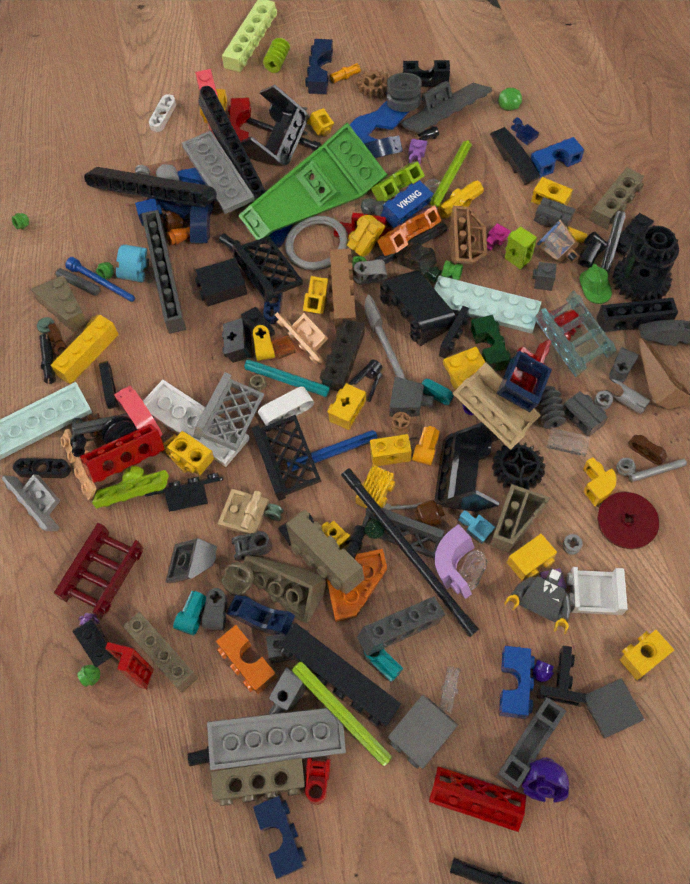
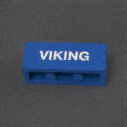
[381,180,433,228]

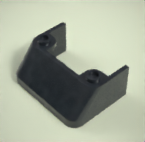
[240,84,308,166]
[435,422,500,512]

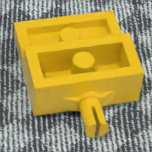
[443,347,485,390]

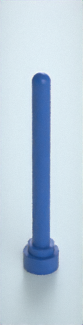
[65,257,135,302]

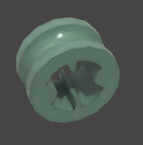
[264,504,284,521]

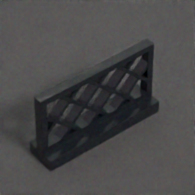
[232,236,303,303]
[252,415,322,501]

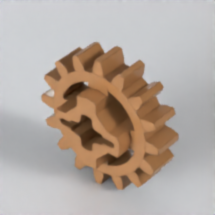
[357,69,389,97]

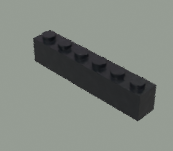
[277,622,401,727]

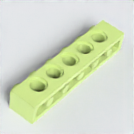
[222,0,277,72]

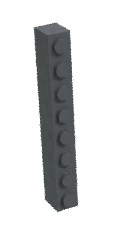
[142,210,186,334]

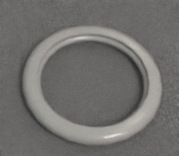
[285,216,348,270]

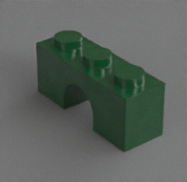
[470,315,511,372]

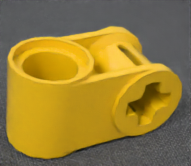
[253,325,275,361]

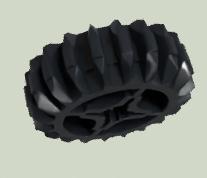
[492,442,546,490]

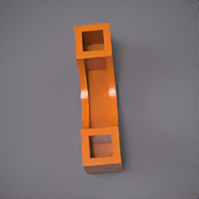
[377,205,442,256]

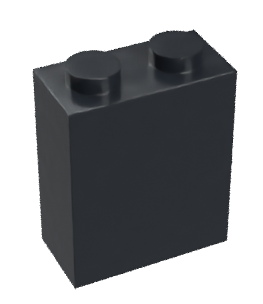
[194,258,247,306]

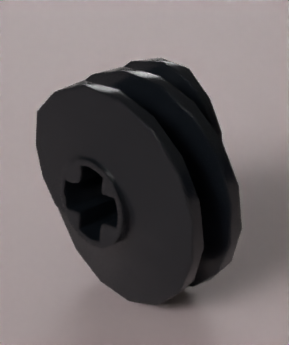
[101,416,137,444]

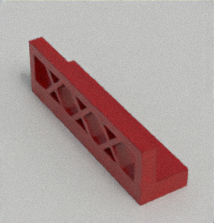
[105,642,154,690]
[429,766,527,832]

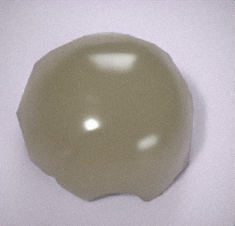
[222,562,254,596]

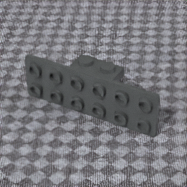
[400,81,492,133]

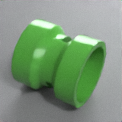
[442,260,463,280]

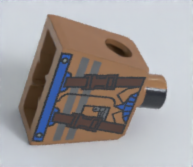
[536,220,580,264]

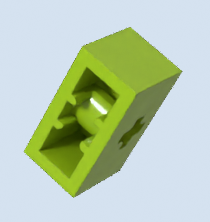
[505,226,537,270]

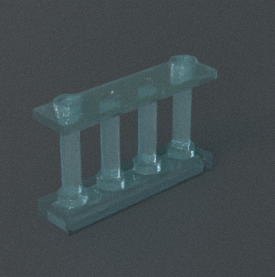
[534,290,617,377]

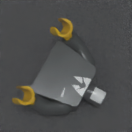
[504,568,571,635]

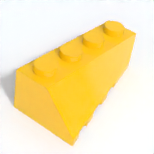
[51,314,119,384]

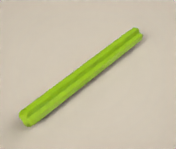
[430,140,472,207]
[292,662,392,766]

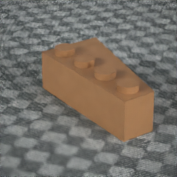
[328,248,356,329]

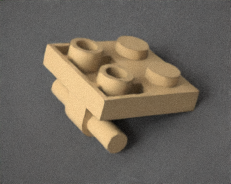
[218,489,269,535]

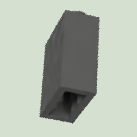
[388,695,459,769]

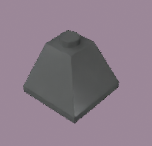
[166,538,217,583]

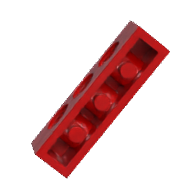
[79,424,165,483]

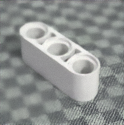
[258,387,314,426]

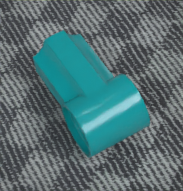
[173,591,206,636]
[364,649,403,683]

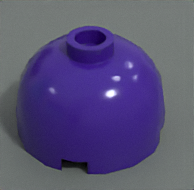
[522,758,569,803]

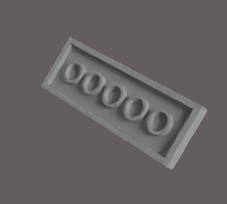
[181,131,255,214]
[207,707,346,770]

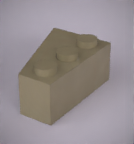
[31,275,88,332]
[490,484,550,553]

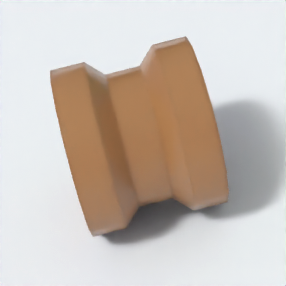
[392,412,411,435]

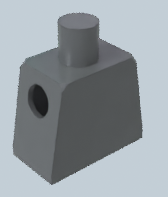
[389,377,434,417]
[269,667,307,714]

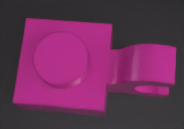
[486,223,511,251]

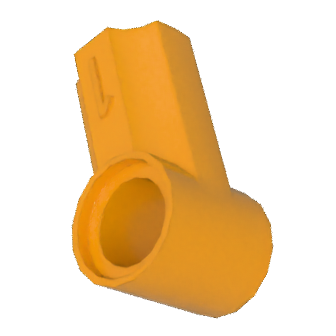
[412,426,440,466]

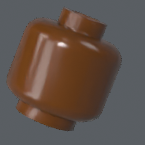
[414,500,445,527]

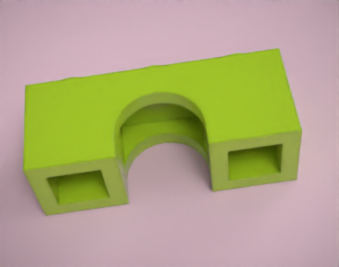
[371,161,425,201]

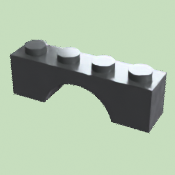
[495,697,566,791]

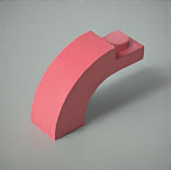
[114,386,163,437]

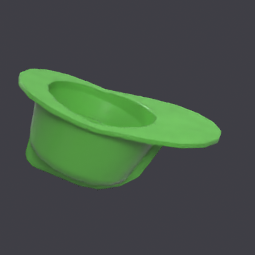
[579,264,612,304]

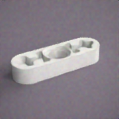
[149,94,176,132]

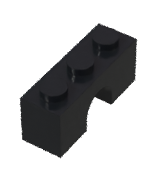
[403,60,450,87]

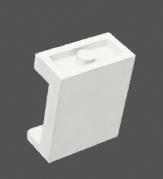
[566,567,627,615]

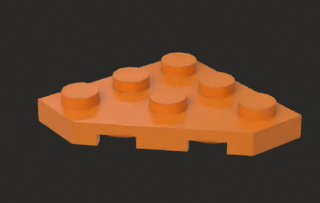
[327,549,387,622]

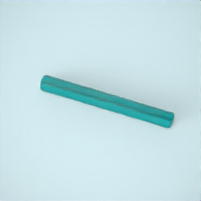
[244,359,330,397]

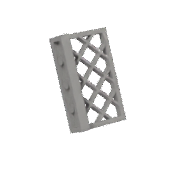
[193,372,264,452]

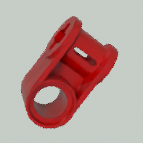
[305,757,331,805]

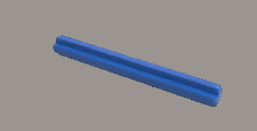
[287,430,378,472]

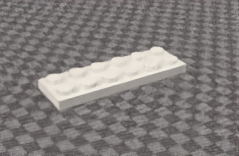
[143,380,250,467]

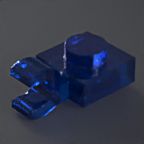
[511,117,539,145]

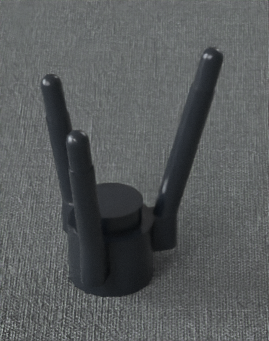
[348,359,383,402]

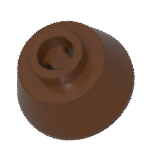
[163,211,183,232]

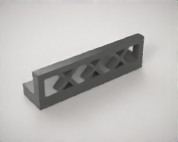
[361,507,444,559]

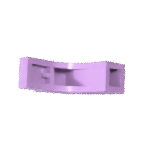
[435,524,475,599]

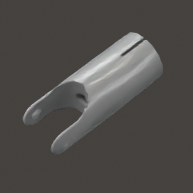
[605,379,650,415]

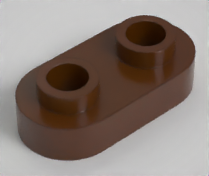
[628,435,667,465]

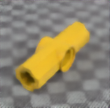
[437,180,484,219]

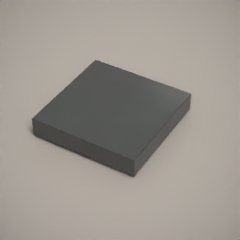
[585,678,645,739]

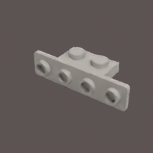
[1,474,61,531]

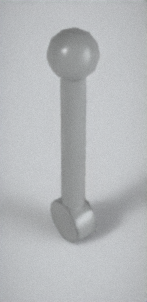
[384,502,423,511]

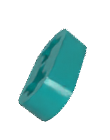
[421,379,454,405]

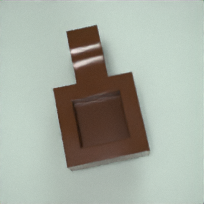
[47,323,68,357]

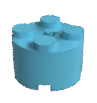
[116,244,149,282]

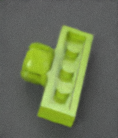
[92,466,169,509]

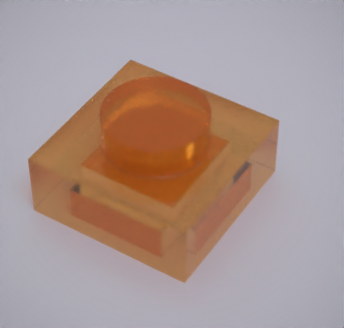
[272,335,296,359]

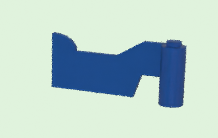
[350,92,410,143]

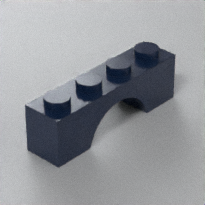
[305,39,333,94]

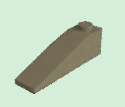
[244,555,327,623]

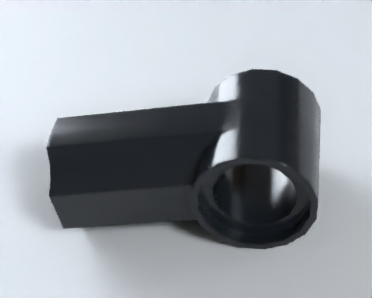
[578,231,608,268]

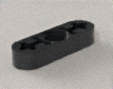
[99,361,118,409]
[13,458,71,478]

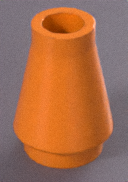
[166,227,190,246]

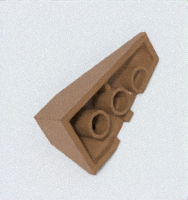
[638,338,690,410]

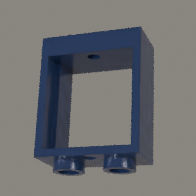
[496,351,552,413]

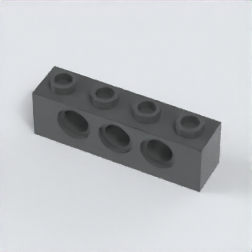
[357,596,445,656]

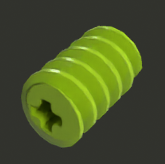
[263,38,290,73]

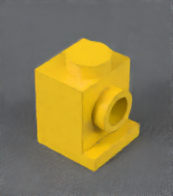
[307,108,334,136]
[321,520,350,551]

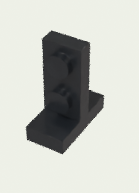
[537,645,586,707]

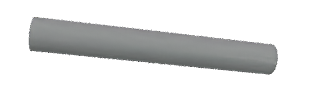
[629,458,687,482]

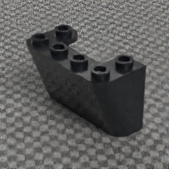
[379,270,456,346]

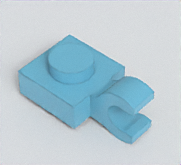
[458,510,495,544]

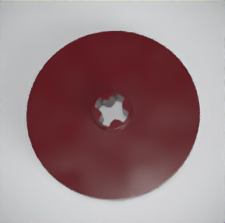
[597,492,659,549]

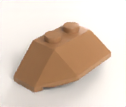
[449,206,487,264]

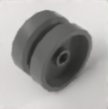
[387,73,421,112]

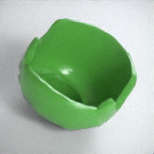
[498,88,522,111]

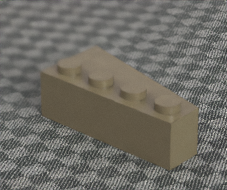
[286,509,365,594]

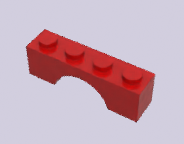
[228,97,251,156]

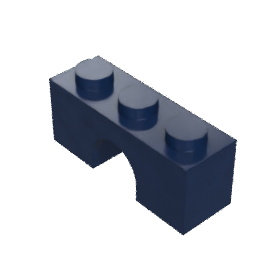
[253,796,307,879]

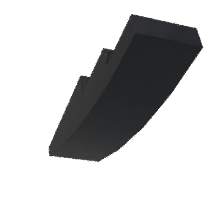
[490,127,540,185]

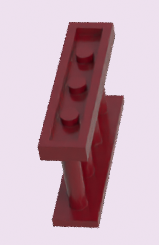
[54,523,143,619]

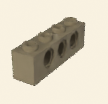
[589,167,644,230]
[123,612,198,693]
[211,758,306,806]

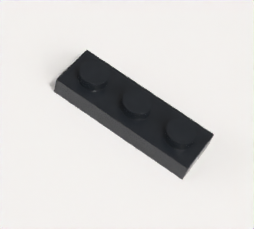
[616,213,654,257]
[439,306,471,358]

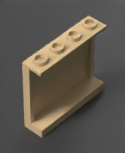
[453,362,541,450]

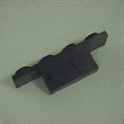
[145,473,224,512]

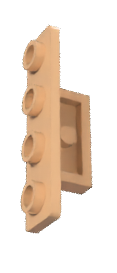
[275,312,328,365]
[61,429,105,500]

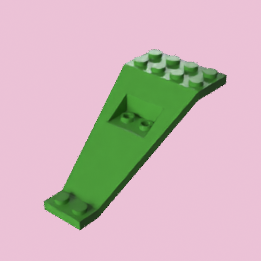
[238,123,388,240]

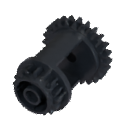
[612,225,679,302]

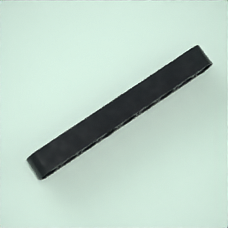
[198,86,266,204]
[84,167,217,207]

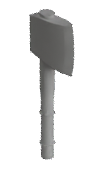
[365,295,406,379]

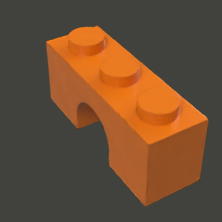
[216,625,278,694]

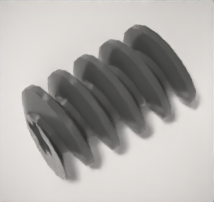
[539,386,567,429]

